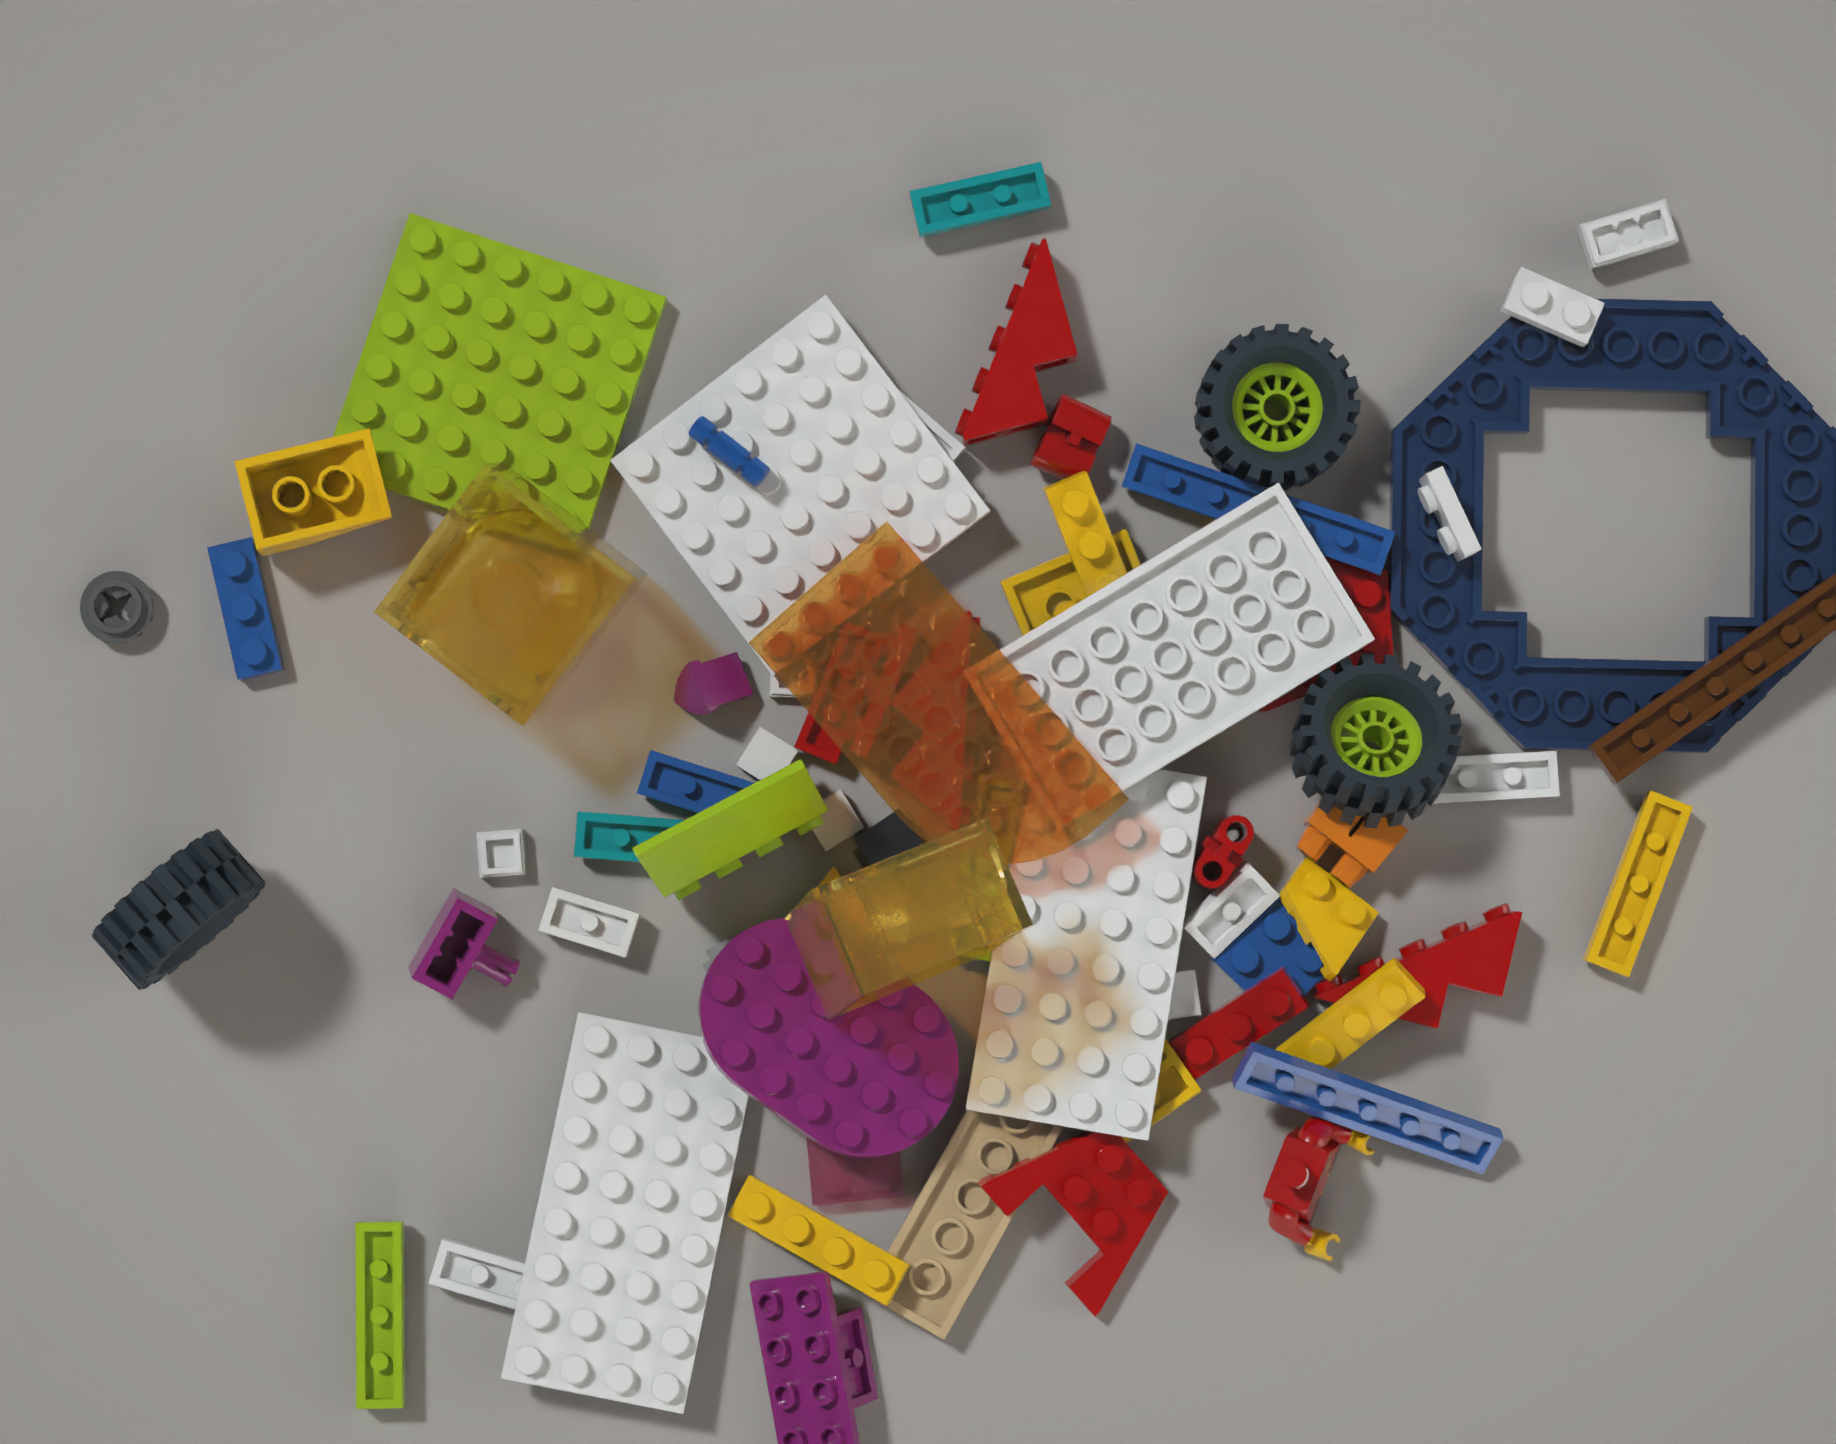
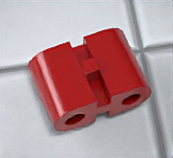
[1030,393,1112,480]
[1191,815,1254,889]

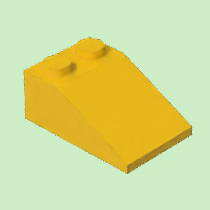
[234,428,393,556]

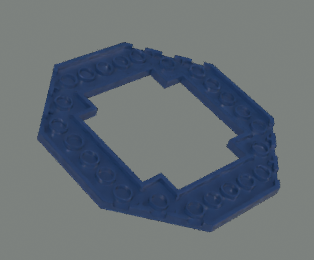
[1389,299,1836,753]

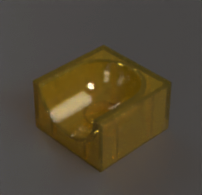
[374,462,648,726]
[785,818,1033,1020]

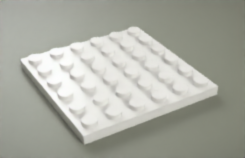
[611,294,991,676]

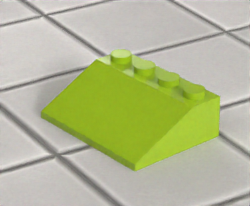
[632,759,828,901]

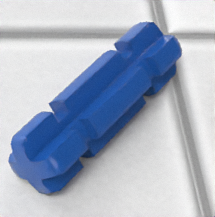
[688,416,770,487]

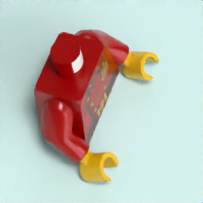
[1263,1116,1375,1261]

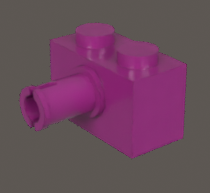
[408,888,520,999]

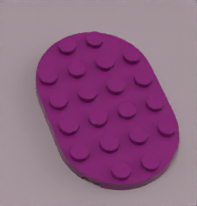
[698,918,959,1158]

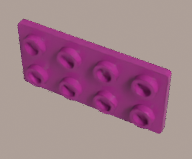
[749,1271,879,1444]

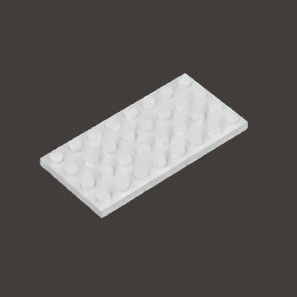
[963,483,1375,830]
[966,769,1207,1141]
[501,1012,749,1414]

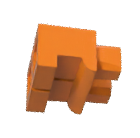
[1295,799,1409,888]

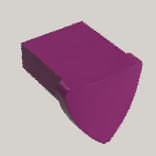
[674,652,753,715]

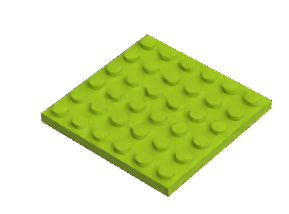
[333,213,667,554]

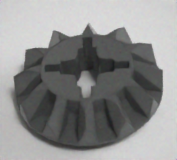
[80,571,154,643]

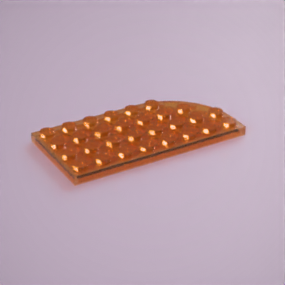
[749,521,1130,864]

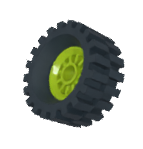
[1194,324,1361,491]
[1290,653,1462,828]
[92,829,266,990]

